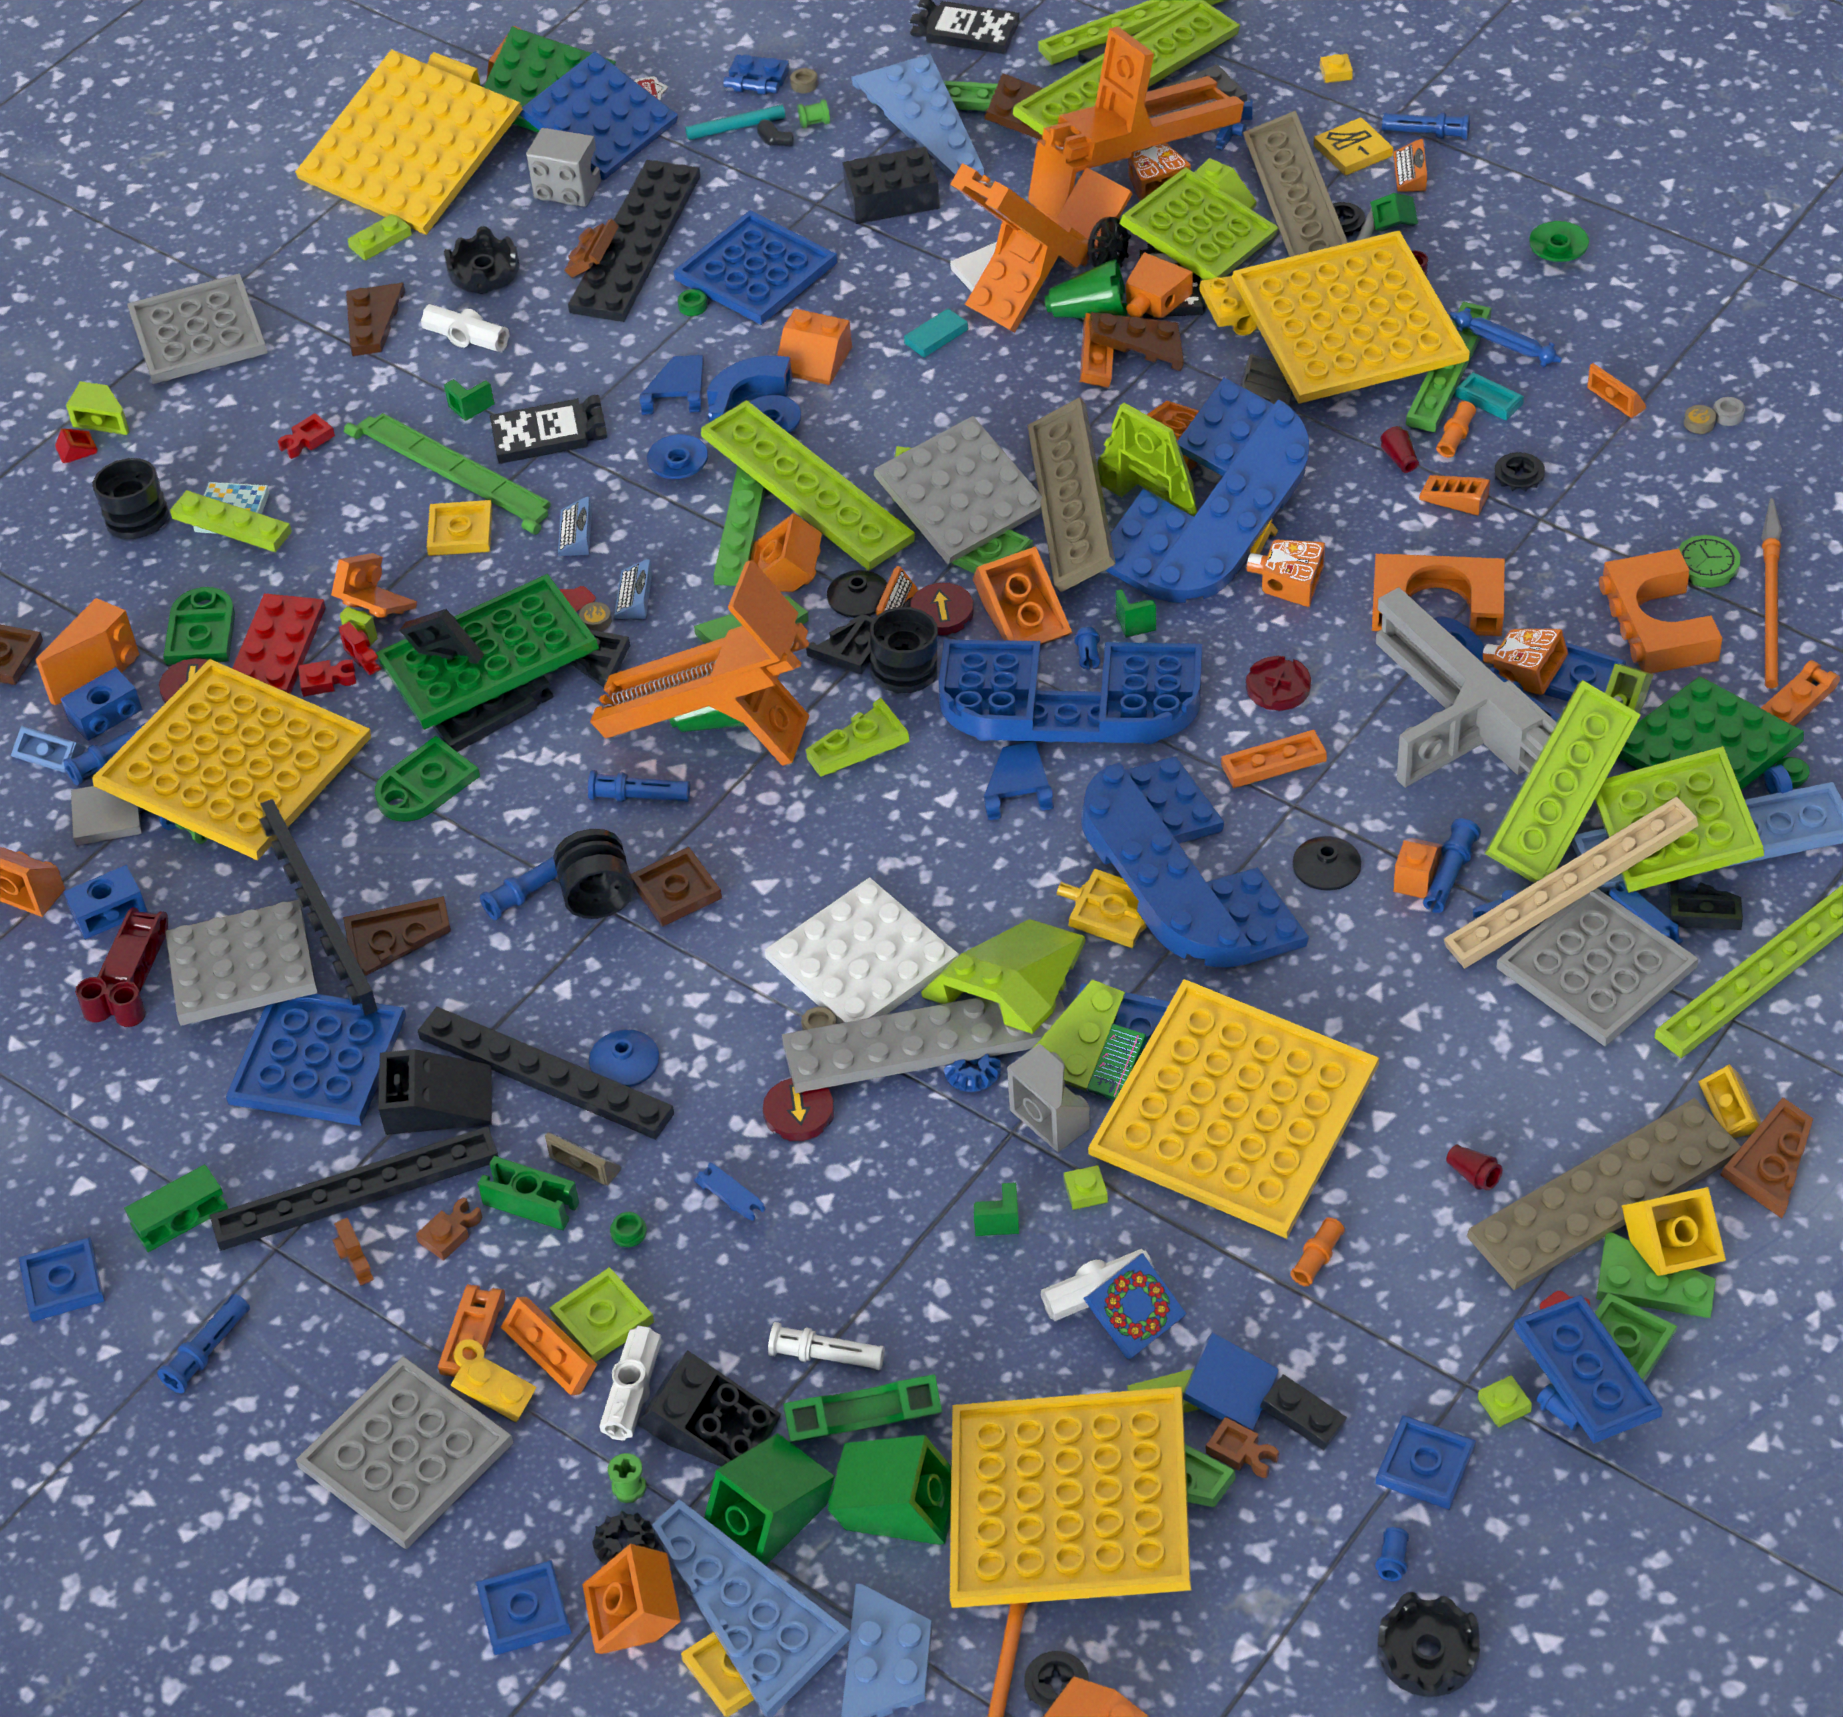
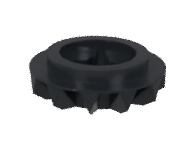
[1332,202,1365,236]
[1495,452,1545,492]
[592,1510,655,1565]
[1024,1651,1089,1711]

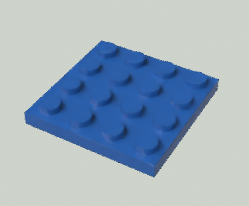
[520,51,678,181]
[673,210,838,325]
[226,994,406,1126]

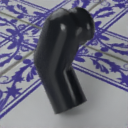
[757,119,794,146]

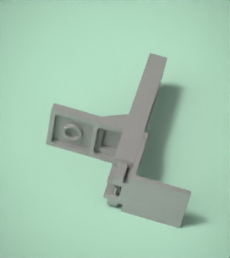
[1376,587,1623,788]

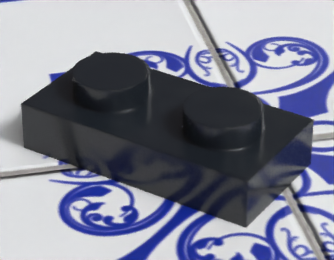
[1260,1374,1347,1451]

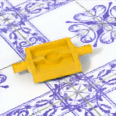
[1057,869,1147,948]

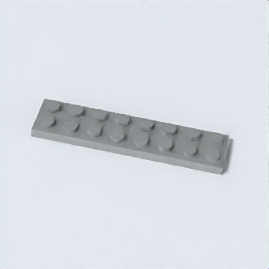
[781,993,1065,1093]

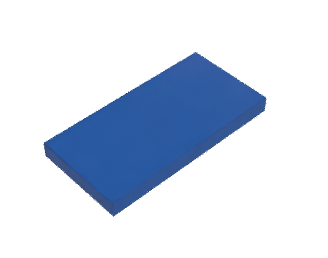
[1514,1294,1663,1444]

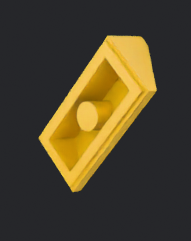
[1698,1064,1762,1138]

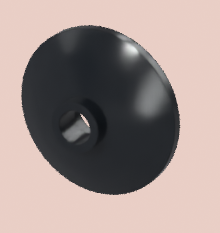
[827,570,888,618]
[1293,836,1361,891]

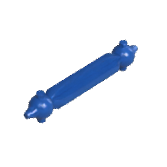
[1449,308,1562,367]

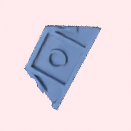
[841,1584,932,1717]

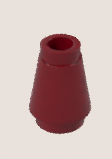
[1380,426,1419,473]
[1446,1144,1503,1191]

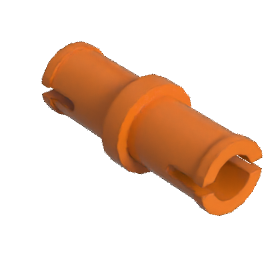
[1436,401,1476,458]
[1290,1217,1345,1286]

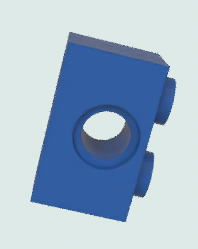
[61,667,143,741]
[63,865,148,940]

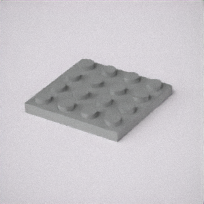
[127,273,268,384]
[874,416,1042,564]
[1497,888,1699,1046]
[166,900,317,1026]
[295,1356,513,1550]

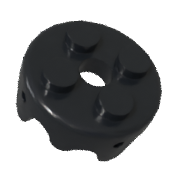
[444,226,519,294]
[1377,1592,1480,1697]

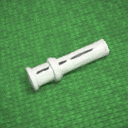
[768,1322,885,1370]

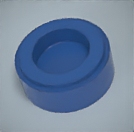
[1764,765,1793,795]

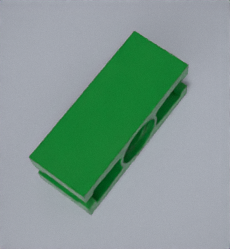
[477,1156,579,1231]
[124,1164,229,1252]

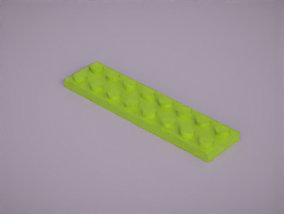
[701,400,915,571]

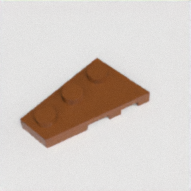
[1720,1097,1814,1218]

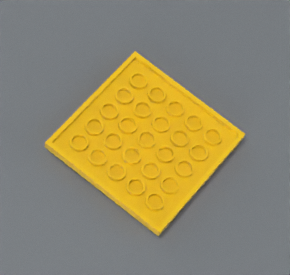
[295,49,523,235]
[1232,231,1470,404]
[92,659,371,861]
[1088,979,1379,1239]
[950,1387,1191,1608]

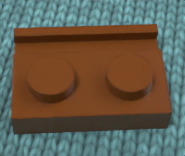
[564,218,619,278]

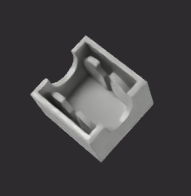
[526,128,601,207]

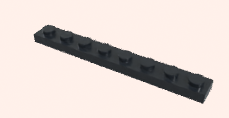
[259,799,378,1016]
[418,1006,674,1140]
[209,1126,499,1251]

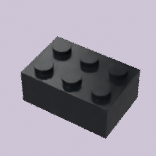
[842,147,940,224]

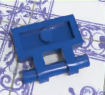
[723,54,790,95]

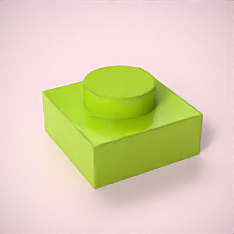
[339,606,378,647]
[1063,1165,1108,1210]
[1478,1375,1532,1428]

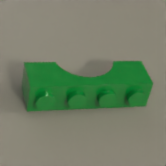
[783,1374,942,1443]

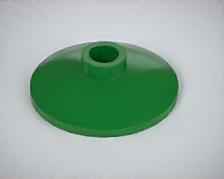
[1529,221,1589,262]

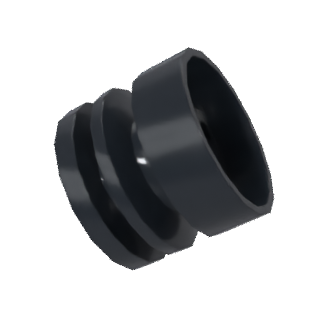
[92,458,169,539]
[870,607,938,693]
[553,828,634,919]

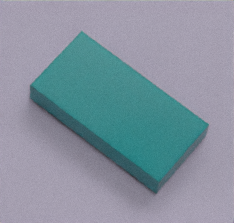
[904,308,968,358]
[1455,372,1524,421]

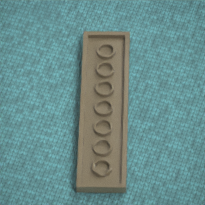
[1243,111,1348,257]
[1027,397,1116,592]
[1467,1097,1741,1290]

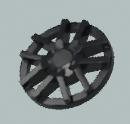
[1088,216,1131,268]

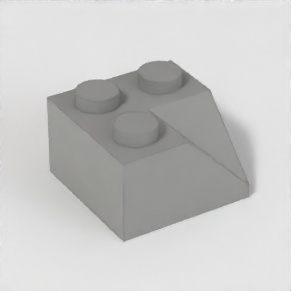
[1007,1043,1090,1152]

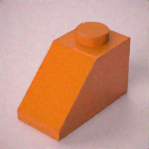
[1393,838,1443,899]

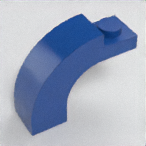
[707,356,792,422]

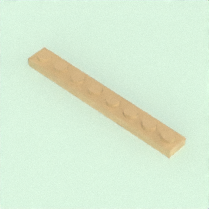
[1444,797,1698,969]

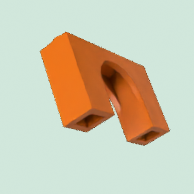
[1599,548,1722,674]
[1372,553,1505,636]

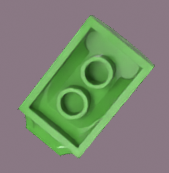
[1595,1293,1677,1382]

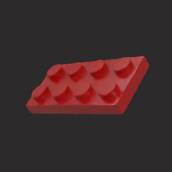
[232,593,326,694]

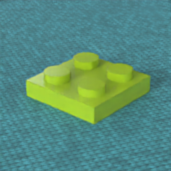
[549,1267,654,1362]

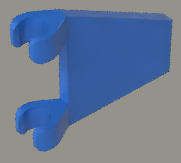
[639,355,703,415]
[984,741,1054,820]

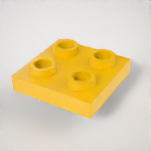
[1199,276,1257,336]

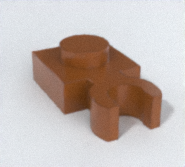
[416,1197,482,1261]
[332,1217,374,1286]
[1206,1417,1279,1478]

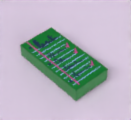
[1087,1024,1148,1100]

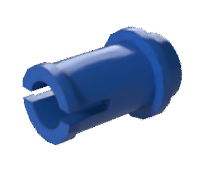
[1074,627,1100,670]
[1536,1383,1580,1431]
[1375,1527,1409,1581]

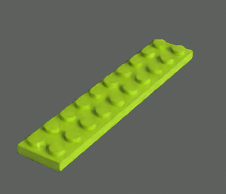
[1013,0,1240,135]

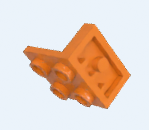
[331,553,417,618]

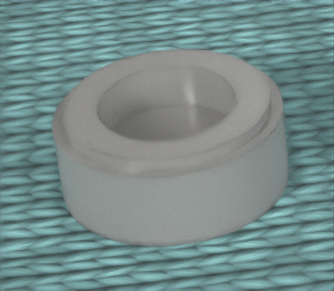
[1713,397,1745,426]

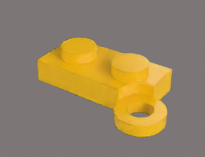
[451,1339,537,1423]

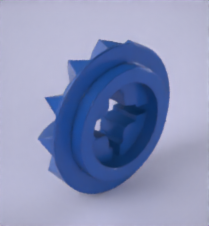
[944,1053,1001,1092]

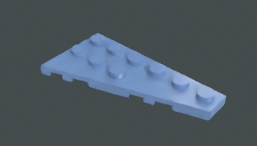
[852,54,985,179]
[652,1499,851,1717]

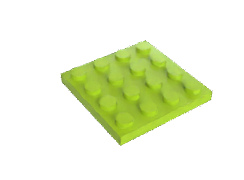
[1119,167,1278,280]
[1595,746,1764,893]

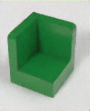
[1370,193,1418,231]
[444,379,495,421]
[1116,589,1156,638]
[974,1183,1019,1236]

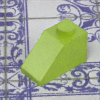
[1194,158,1257,210]
[66,381,130,435]
[1605,663,1654,713]

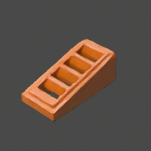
[1419,475,1490,516]

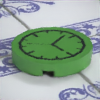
[1678,535,1740,588]

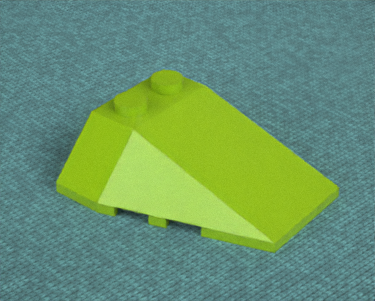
[1097,402,1197,517]
[921,919,1085,1034]

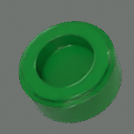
[677,289,708,316]

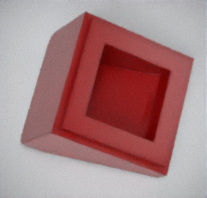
[55,428,98,463]

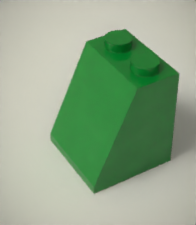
[704,1433,835,1566]
[828,1435,952,1545]

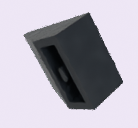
[378,1049,492,1135]
[637,1350,781,1467]

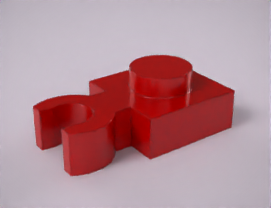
[278,413,335,459]
[338,622,381,675]
[298,660,357,697]

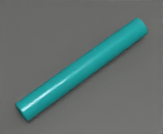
[685,104,786,140]

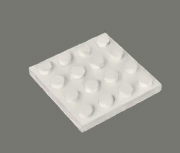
[765,877,959,1024]

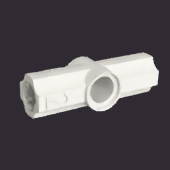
[421,304,510,352]
[1041,1249,1154,1321]
[600,1326,662,1441]

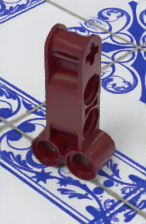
[75,907,168,1027]

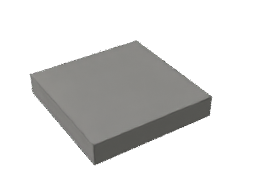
[71,786,142,846]

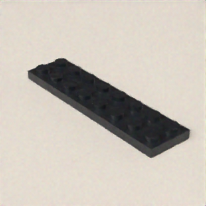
[568,160,701,322]

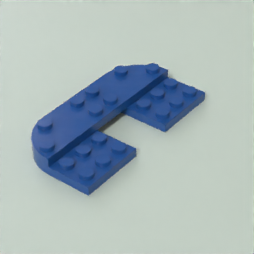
[1105,377,1309,603]
[939,639,1202,744]
[1081,756,1309,967]

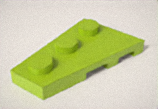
[806,698,910,777]
[1033,979,1125,1092]

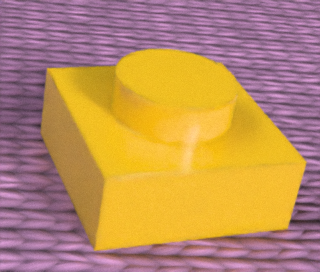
[1320,54,1353,83]

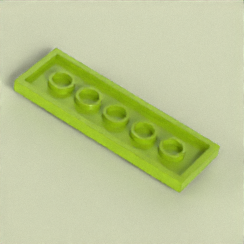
[1484,680,1641,883]

